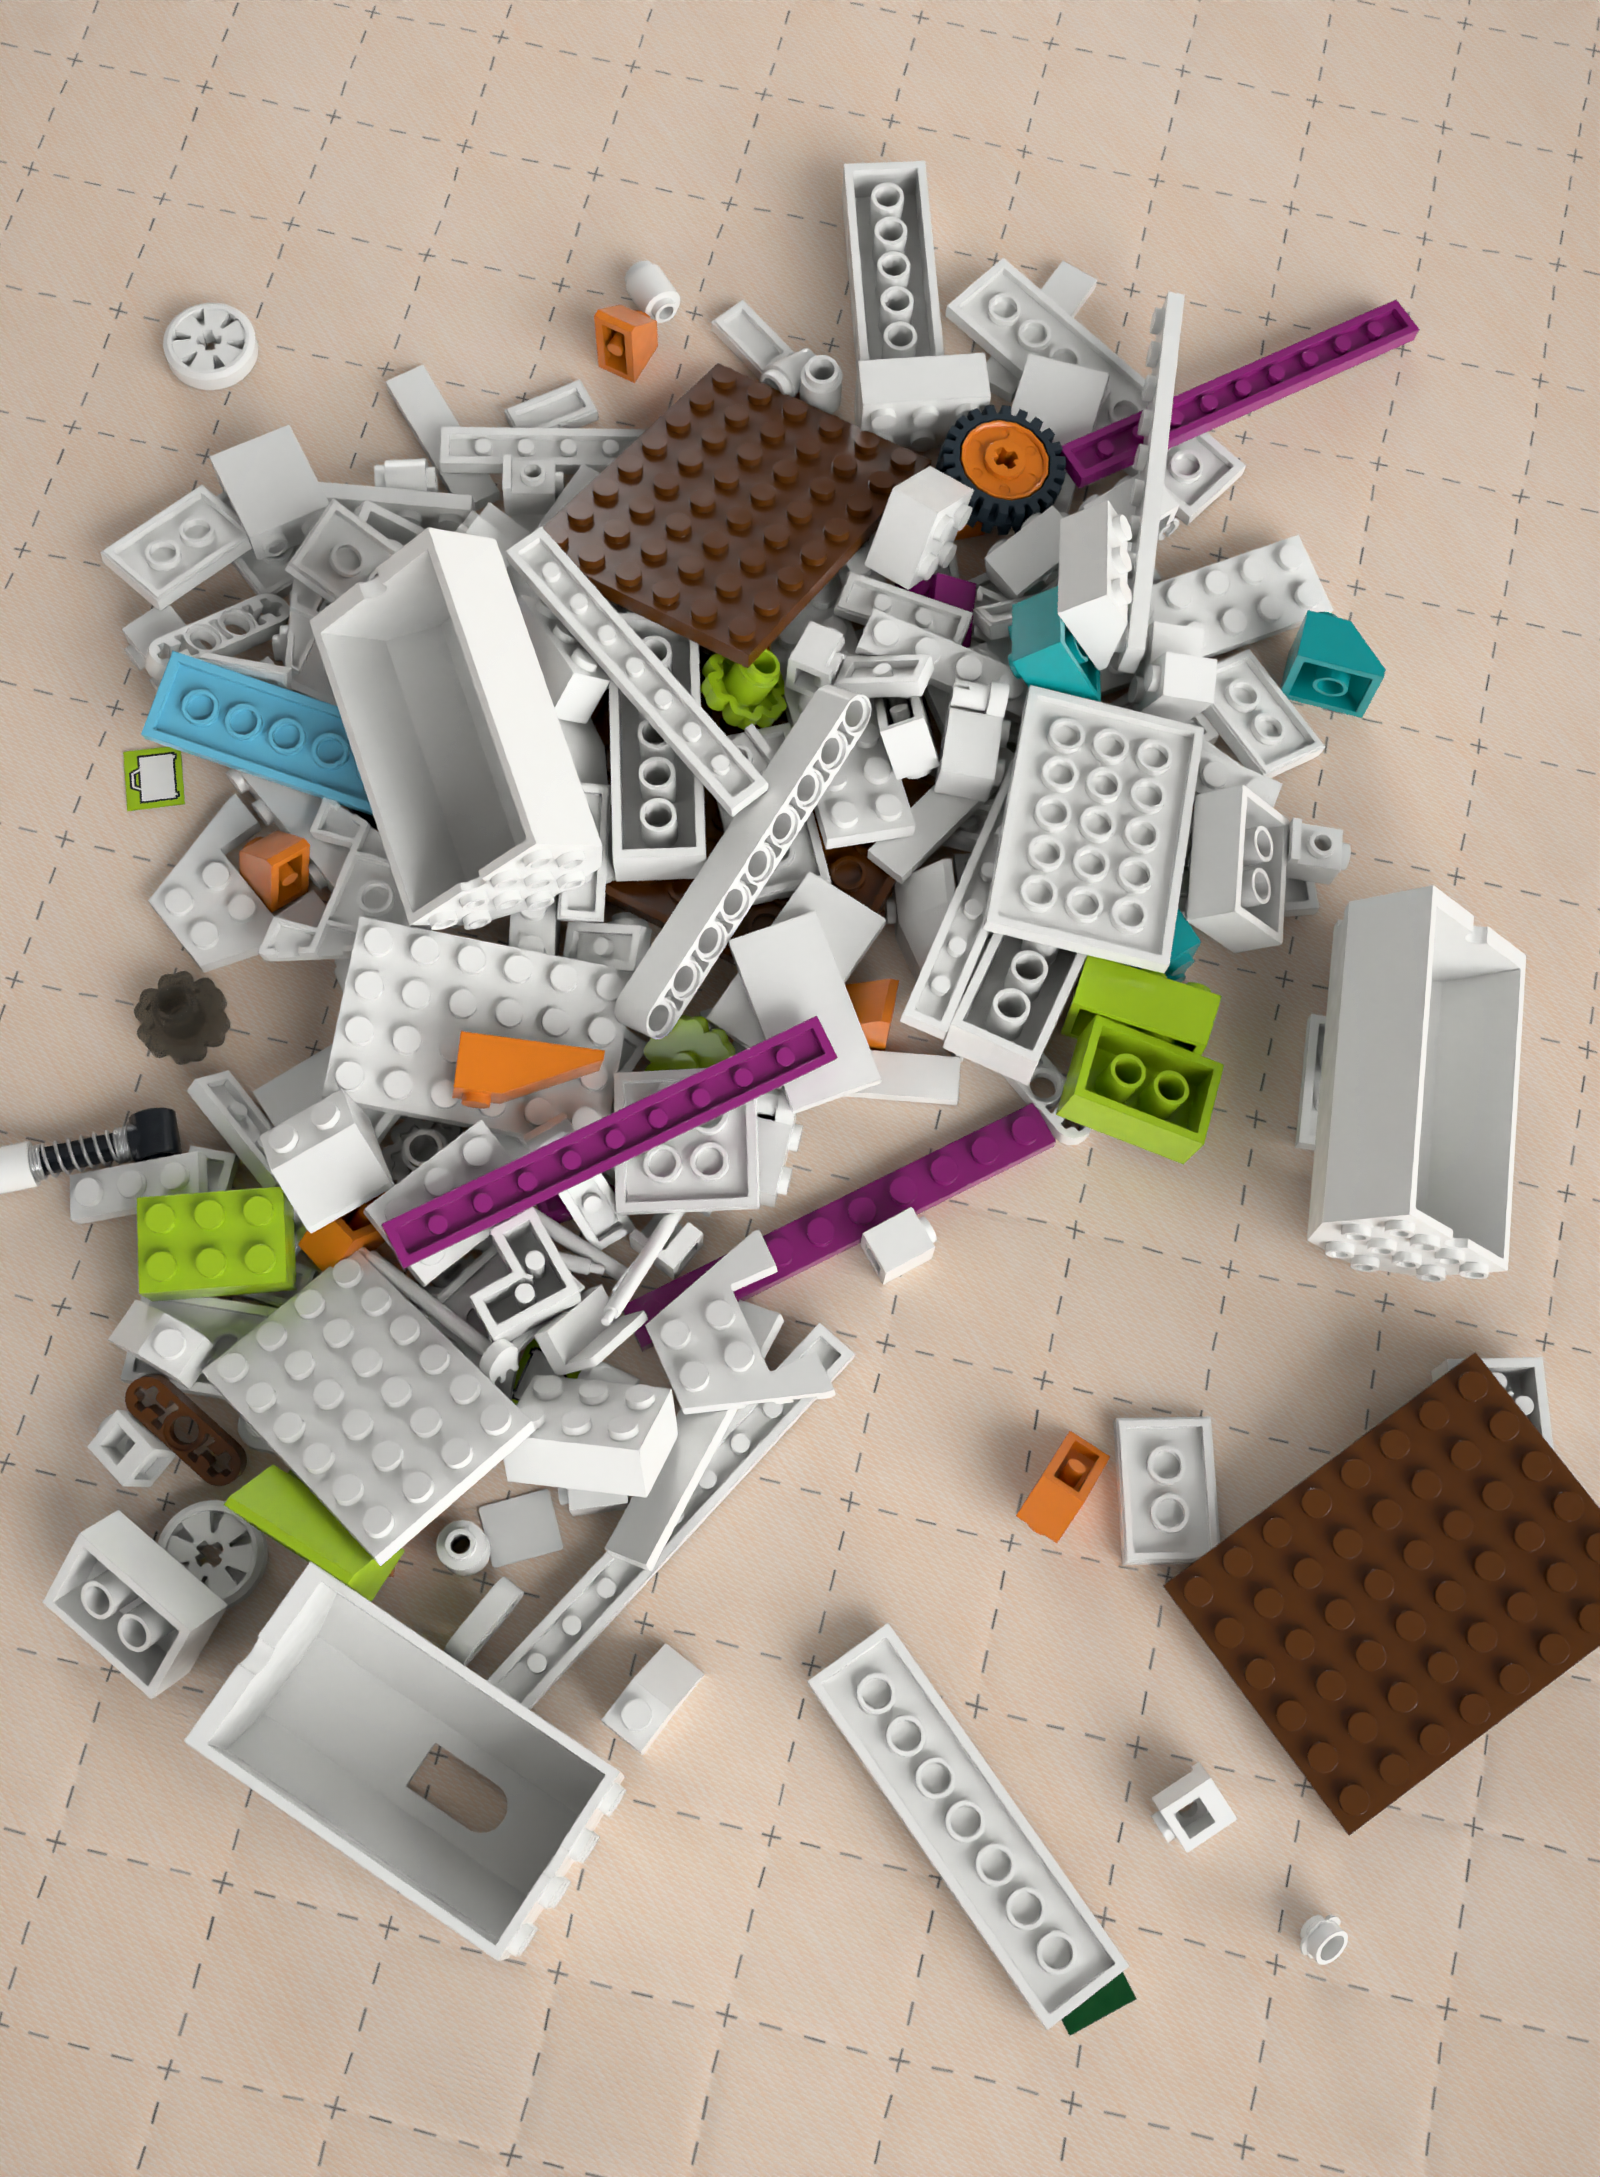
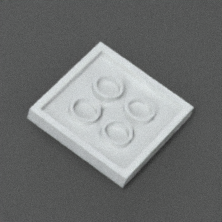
[614,1068,760,1215]

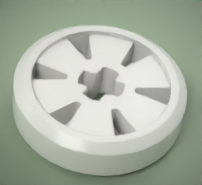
[163,303,258,390]
[157,1500,268,1609]

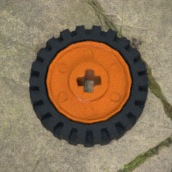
[935,405,1066,535]

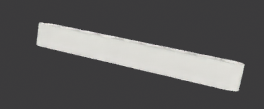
[614,685,871,1039]

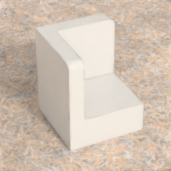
[629,1213,703,1280]

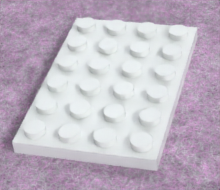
[983,685,1204,973]
[322,917,633,1138]
[202,1251,536,1566]

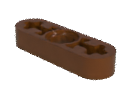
[125,1373,247,1486]

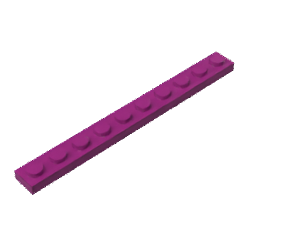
[1060,299,1420,489]
[381,1016,838,1269]
[622,1103,1056,1352]

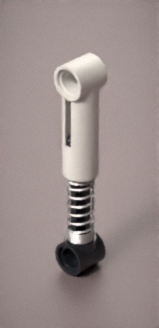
[0,1108,182,1195]

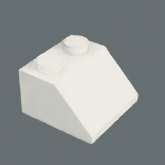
[259,1089,394,1234]

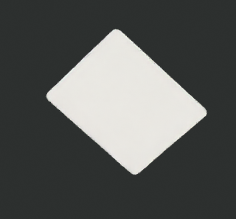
[479,1489,563,1568]

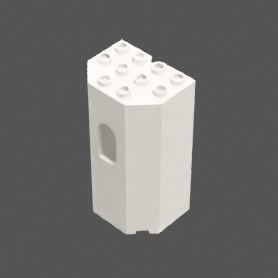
[309,527,602,930]
[1307,885,1526,1282]
[184,1561,626,1961]

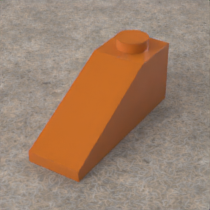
[452,1031,605,1109]

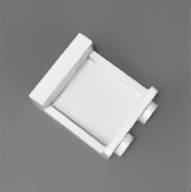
[209,425,329,560]

